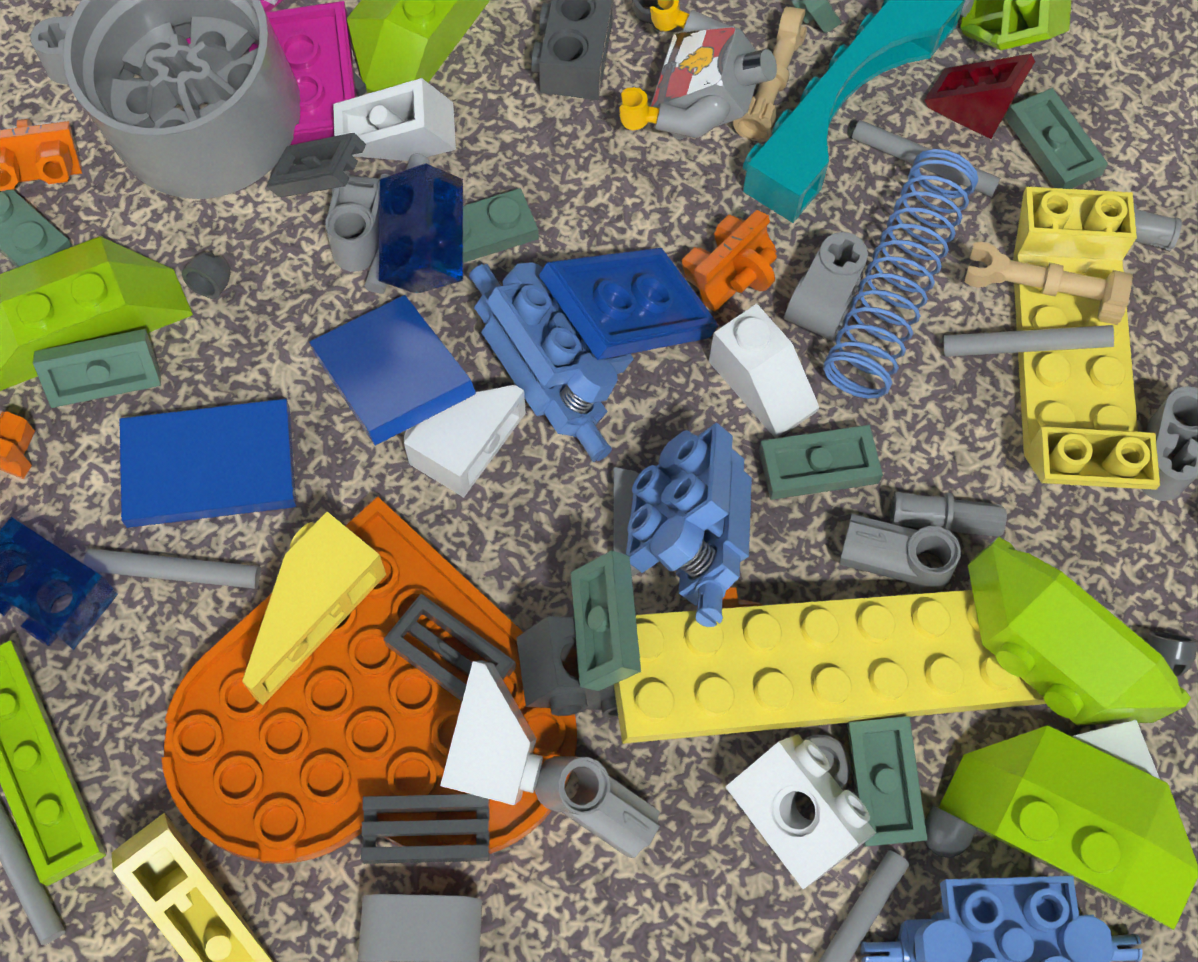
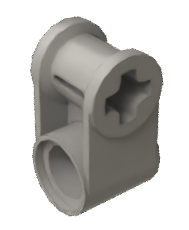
[325,171,394,272]
[784,232,868,341]

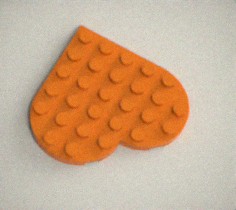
[161,496,577,864]

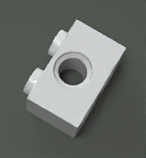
[726,734,876,889]

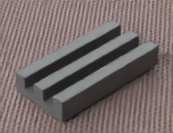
[267,133,366,198]
[383,594,516,701]
[361,794,490,864]

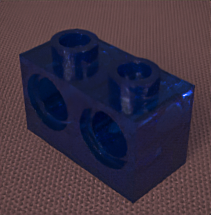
[379,163,463,293]
[0,517,118,650]

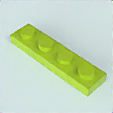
[0,640,106,886]

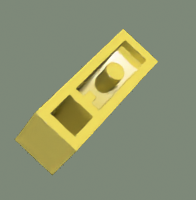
[242,512,386,705]
[111,813,274,962]

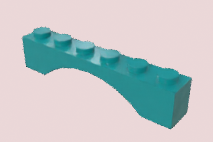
[743,0,965,223]

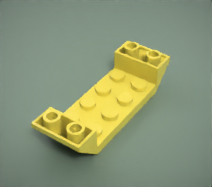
[1013,187,1160,490]

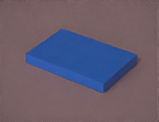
[539,248,719,360]
[309,295,476,445]
[119,399,297,528]

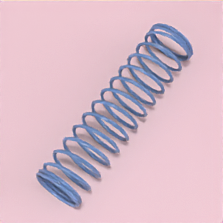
[823,149,978,399]

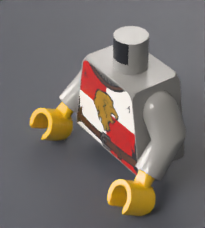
[619,0,777,139]

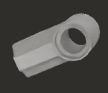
[839,514,961,594]
[535,756,660,858]

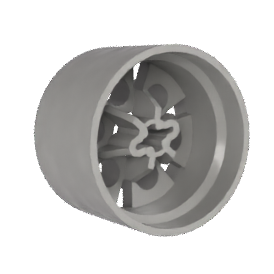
[63,0,301,199]

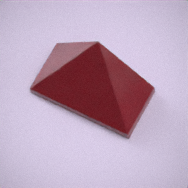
[924,53,1035,139]

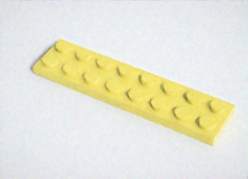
[614,590,1046,744]

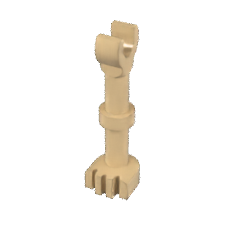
[733,6,807,143]
[964,242,1133,325]

